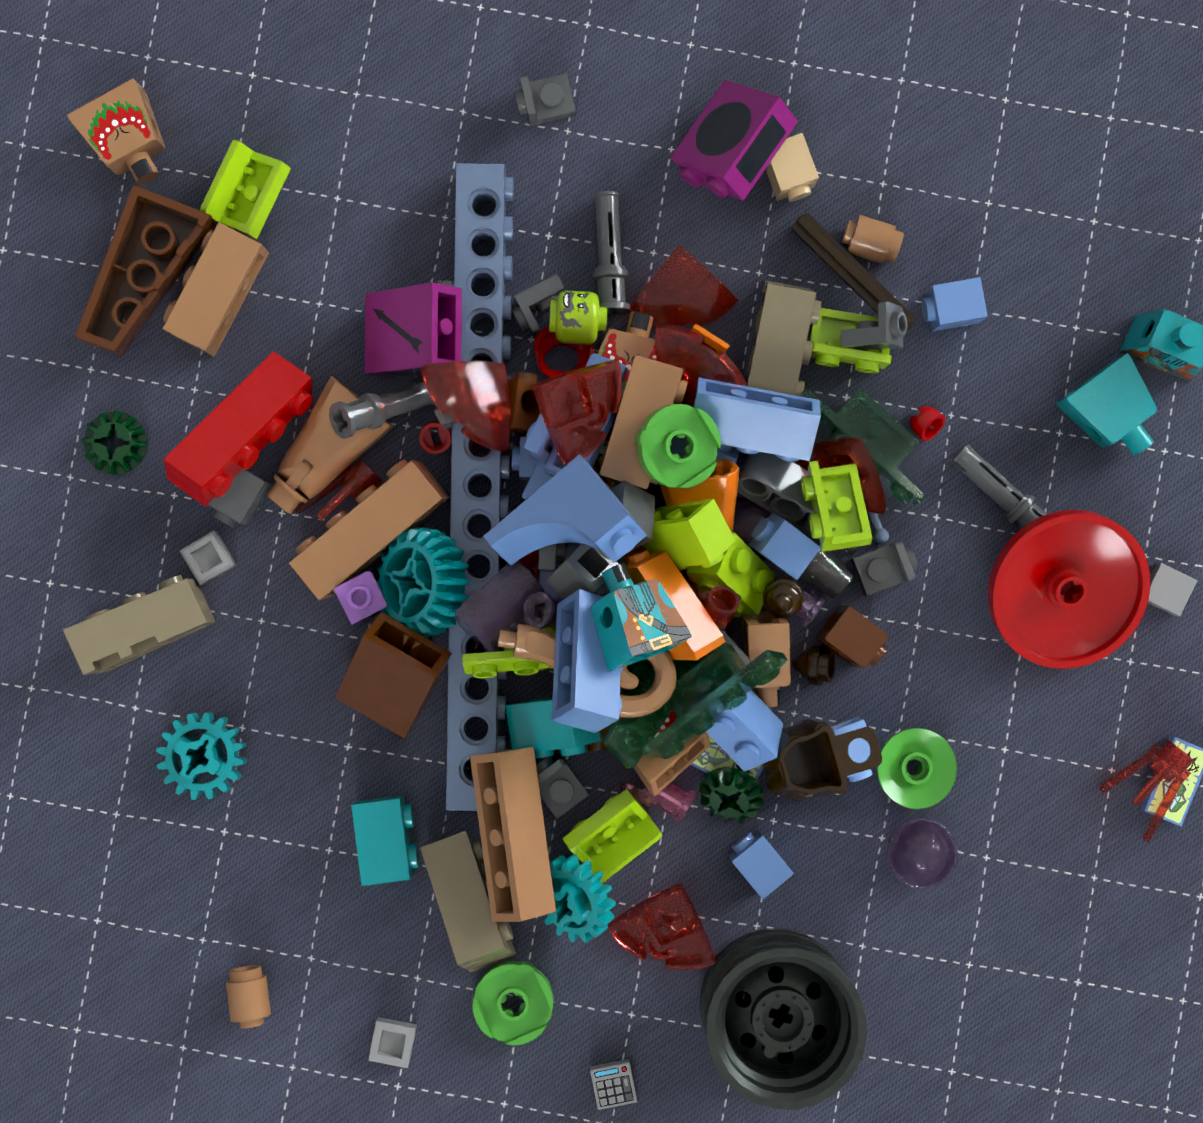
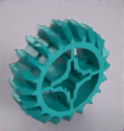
[376,527,471,638]

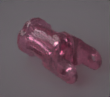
[620,766,696,824]

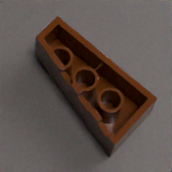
[75,185,216,357]

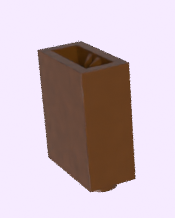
[335,612,452,739]

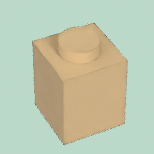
[765,133,819,202]

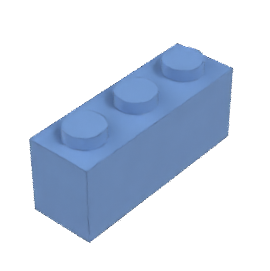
[693,377,821,462]
[551,589,623,733]

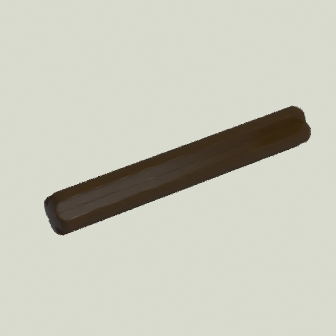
[791,213,916,331]

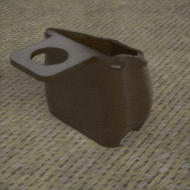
[762,719,882,801]

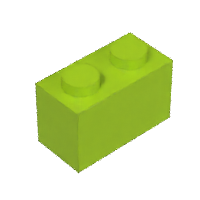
[643,498,736,571]

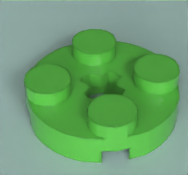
[634,404,721,488]
[472,961,554,1046]

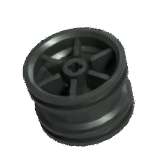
[700,928,867,1110]

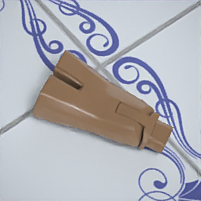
[266,376,393,514]

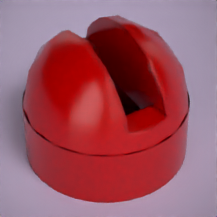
[910,406,945,441]
[419,420,451,454]

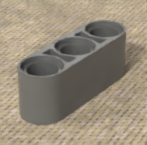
[738,452,819,539]

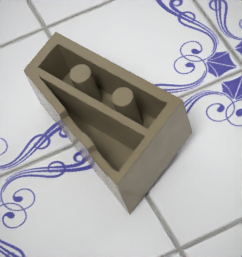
[63,575,216,675]
[420,830,517,973]

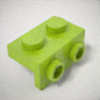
[200,140,291,240]
[809,308,892,374]
[801,461,873,552]
[686,532,775,617]
[562,789,662,883]

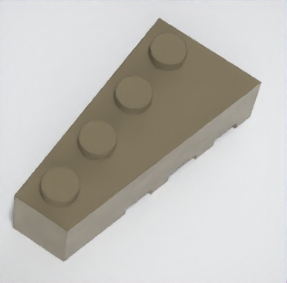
[744,280,821,397]

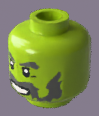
[549,290,607,345]

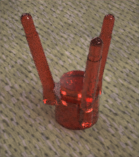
[295,460,382,520]
[696,585,741,667]
[1100,740,1194,842]

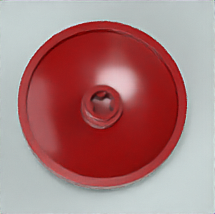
[988,510,1150,669]

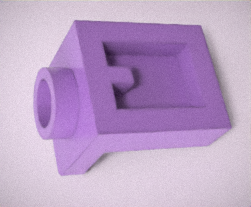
[334,571,388,625]

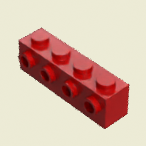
[163,351,313,507]

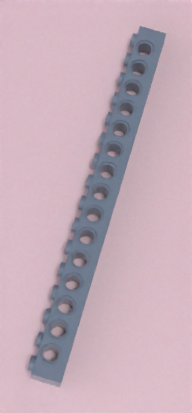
[446,163,514,811]

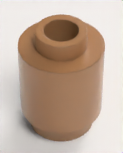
[841,214,904,264]
[226,965,271,1028]

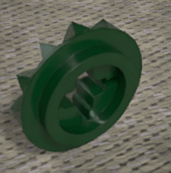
[81,410,147,475]
[699,767,764,824]

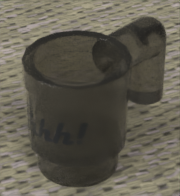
[800,540,860,599]

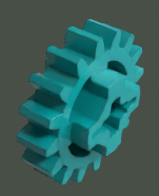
[156,712,247,800]
[544,854,616,943]

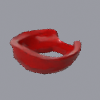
[533,326,595,381]

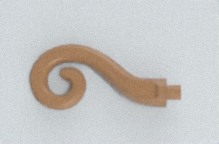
[498,624,677,718]

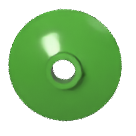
[877,728,957,809]

